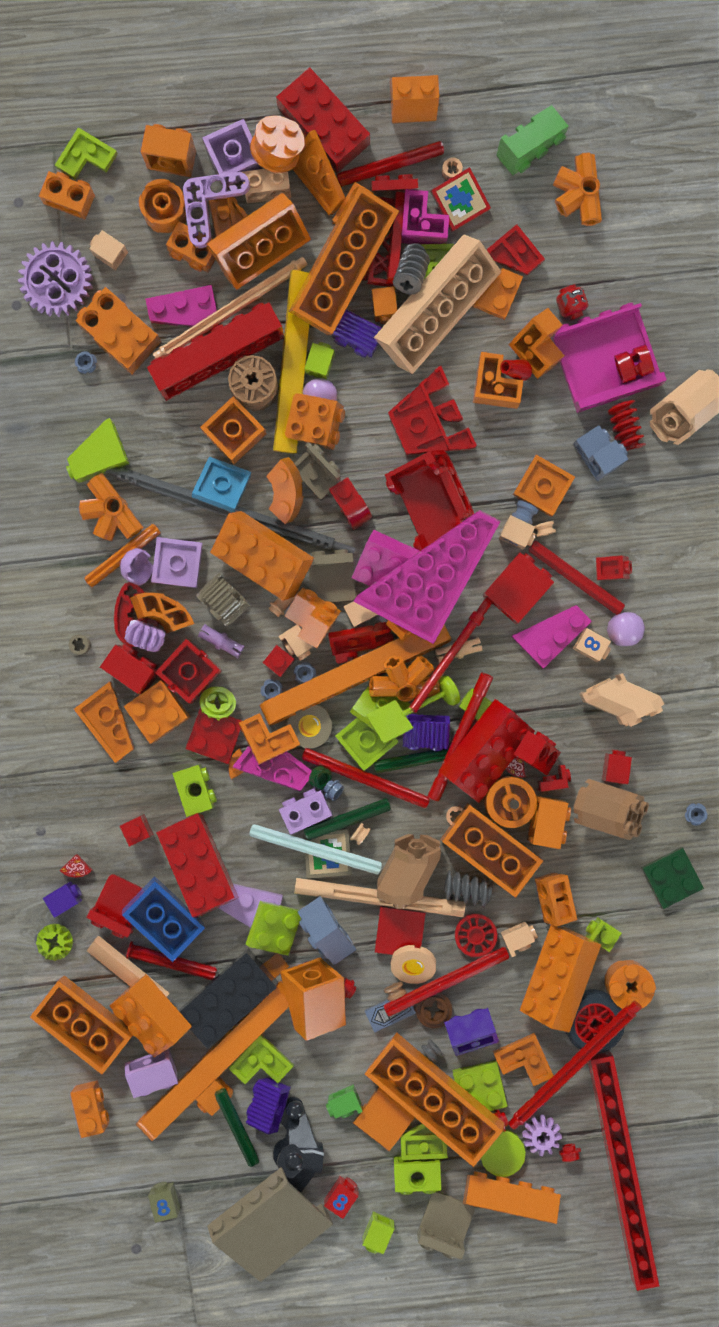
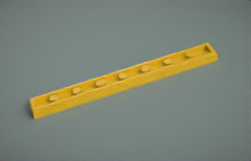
[273,270,309,454]

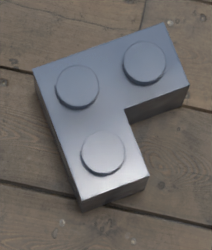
[573,426,628,481]
[298,896,357,965]

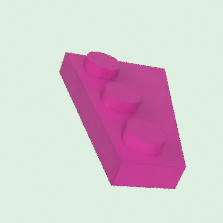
[145,285,220,329]
[511,605,592,669]
[232,746,312,792]

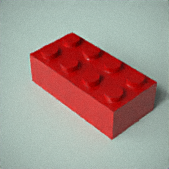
[276,67,370,174]
[439,699,535,803]
[156,813,239,918]

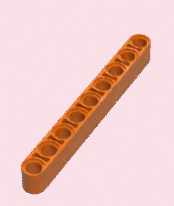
[259,624,452,726]
[136,981,289,1141]

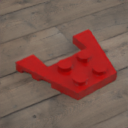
[388,366,477,455]

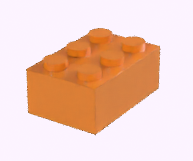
[109,974,192,1058]

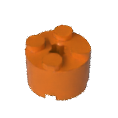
[139,179,187,233]
[605,960,656,1009]

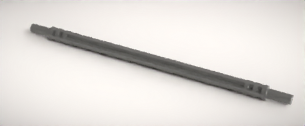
[103,467,356,555]

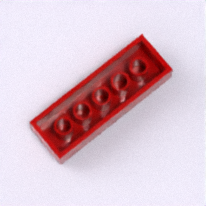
[147,302,284,401]

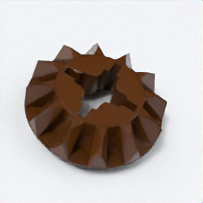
[416,993,452,1028]

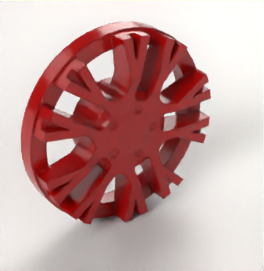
[455,913,497,957]

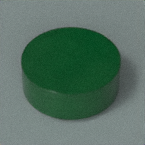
[309,766,332,790]

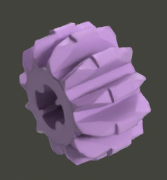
[124,620,165,652]
[522,1114,562,1156]

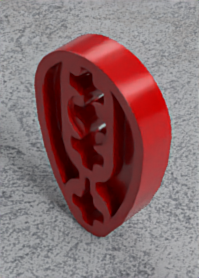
[114,582,159,647]

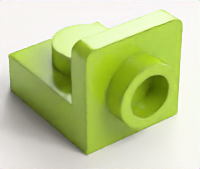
[585,917,622,952]

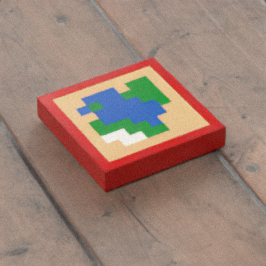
[430,167,491,232]

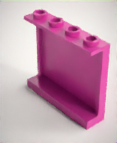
[552,303,667,413]

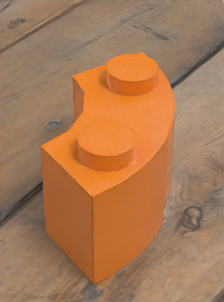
[266,457,304,524]
[131,593,194,633]

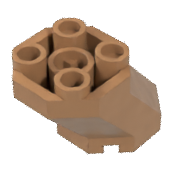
[573,779,649,840]
[377,834,441,909]

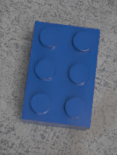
[122,876,205,962]

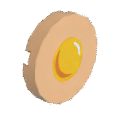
[391,945,436,984]

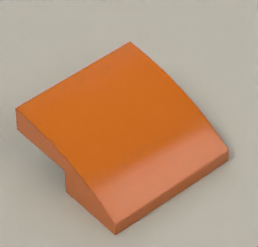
[352,1086,414,1151]

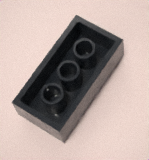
[179,948,278,1049]

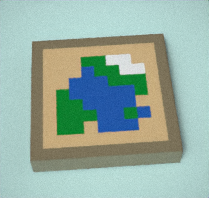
[303,829,352,879]

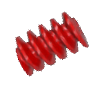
[608,400,646,450]

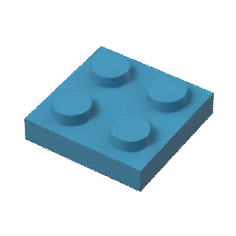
[192,457,251,512]

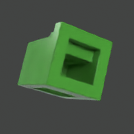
[326,1084,363,1119]

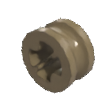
[68,634,91,655]

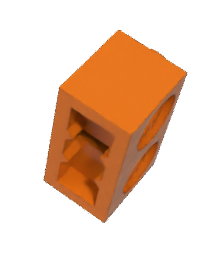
[39,171,95,220]
[166,221,215,273]
[75,287,128,339]
[535,872,577,927]

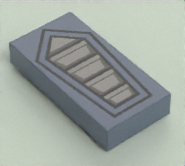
[365,993,416,1033]

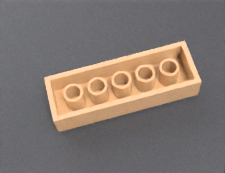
[374,235,501,374]

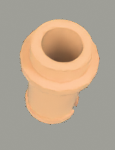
[268,597,295,617]

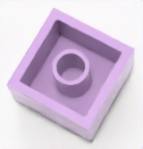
[202,119,264,187]

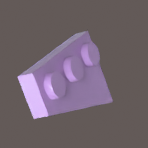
[219,884,283,928]

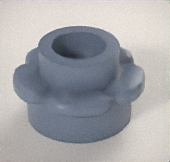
[75,351,97,374]
[294,662,316,684]
[261,679,283,700]
[324,780,344,801]
[685,803,707,826]

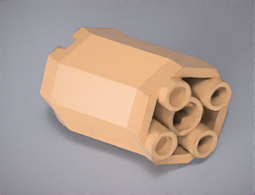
[650,369,719,445]
[579,673,664,727]

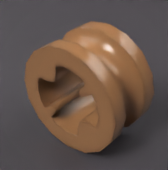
[384,981,407,1001]

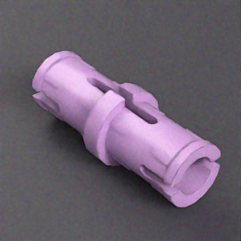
[198,624,245,659]

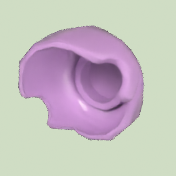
[303,378,337,401]
[120,548,153,586]
[607,612,645,646]

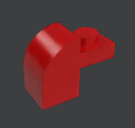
[329,477,372,531]

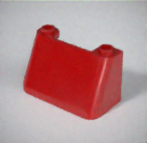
[385,450,474,551]

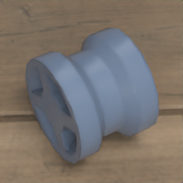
[511,501,539,525]

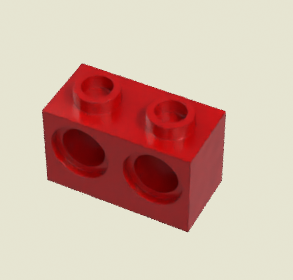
[514,731,561,775]

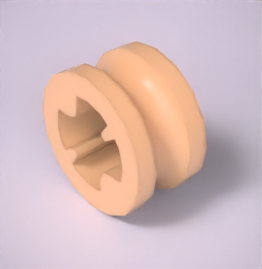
[442,158,463,180]
[535,521,556,538]
[446,806,463,825]
[350,823,371,846]

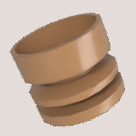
[228,355,279,411]

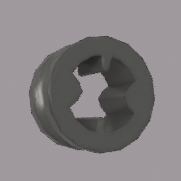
[421,1039,443,1062]

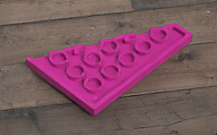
[354,510,500,644]

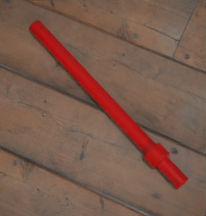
[409,598,492,713]

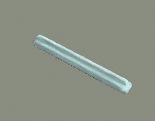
[249,824,382,874]

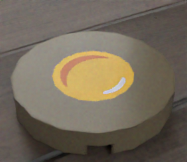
[287,705,332,748]

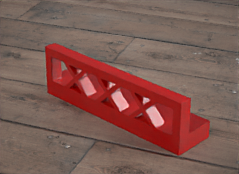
[367,192,405,287]

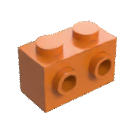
[70,1080,109,1138]

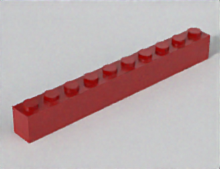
[588,1050,660,1291]

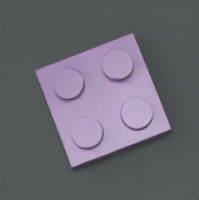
[151,537,203,588]

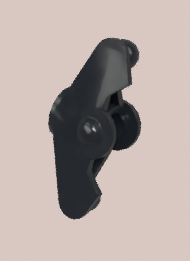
[272,1096,324,1193]

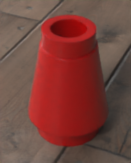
[500,359,532,381]

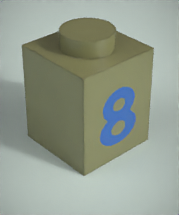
[148,1182,180,1223]

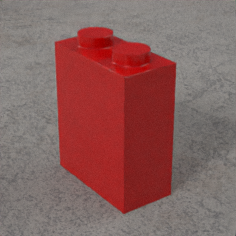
[482,552,554,624]

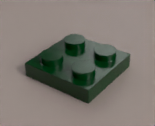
[641,847,704,909]

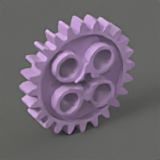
[18,241,93,317]

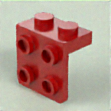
[86,874,142,938]

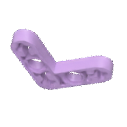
[183,172,250,248]

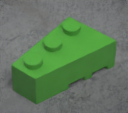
[496,105,568,176]

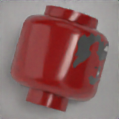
[556,284,589,320]

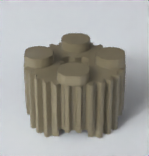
[196,573,250,627]

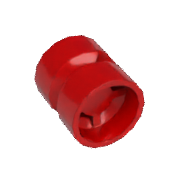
[614,344,654,384]

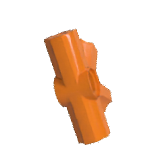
[553,152,602,226]
[79,473,144,541]
[369,655,440,702]

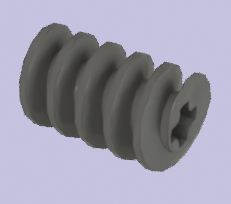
[392,243,430,294]
[444,870,494,908]

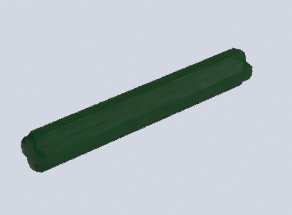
[374,748,449,773]
[304,798,391,841]
[214,1088,259,1167]

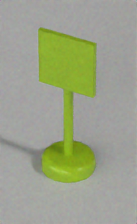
[366,675,460,744]

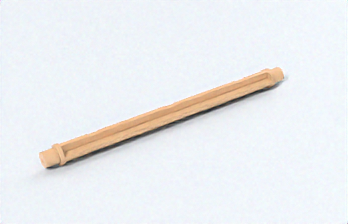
[152,257,307,359]

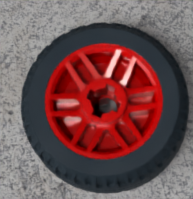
[565,989,625,1053]

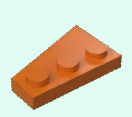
[293,130,346,216]
[74,681,135,763]

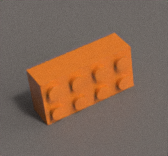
[207,193,311,290]
[210,511,314,601]
[441,803,543,898]
[519,925,601,1032]
[30,975,133,1074]

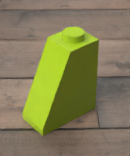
[66,418,130,483]

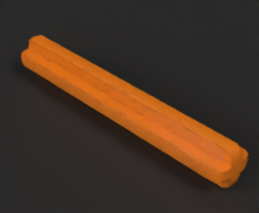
[84,524,161,587]

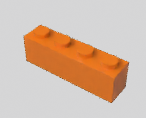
[463,1171,561,1224]

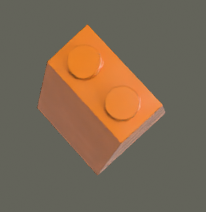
[390,75,439,123]
[281,957,346,1041]

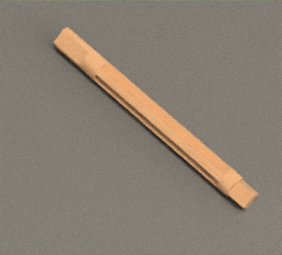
[294,878,465,917]

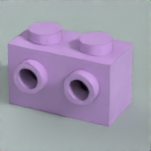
[279,788,332,835]
[125,1048,178,1098]

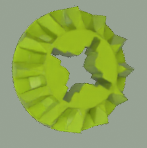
[199,686,236,720]
[36,924,73,961]

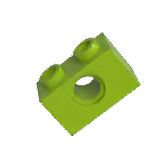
[172,764,217,817]
[393,1157,441,1195]

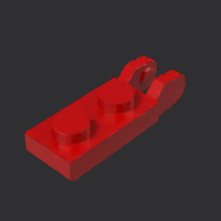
[328,621,394,655]

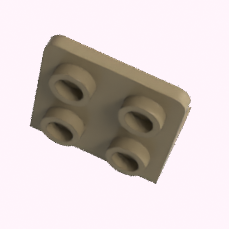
[294,442,341,501]
[309,549,356,602]
[417,1191,475,1260]

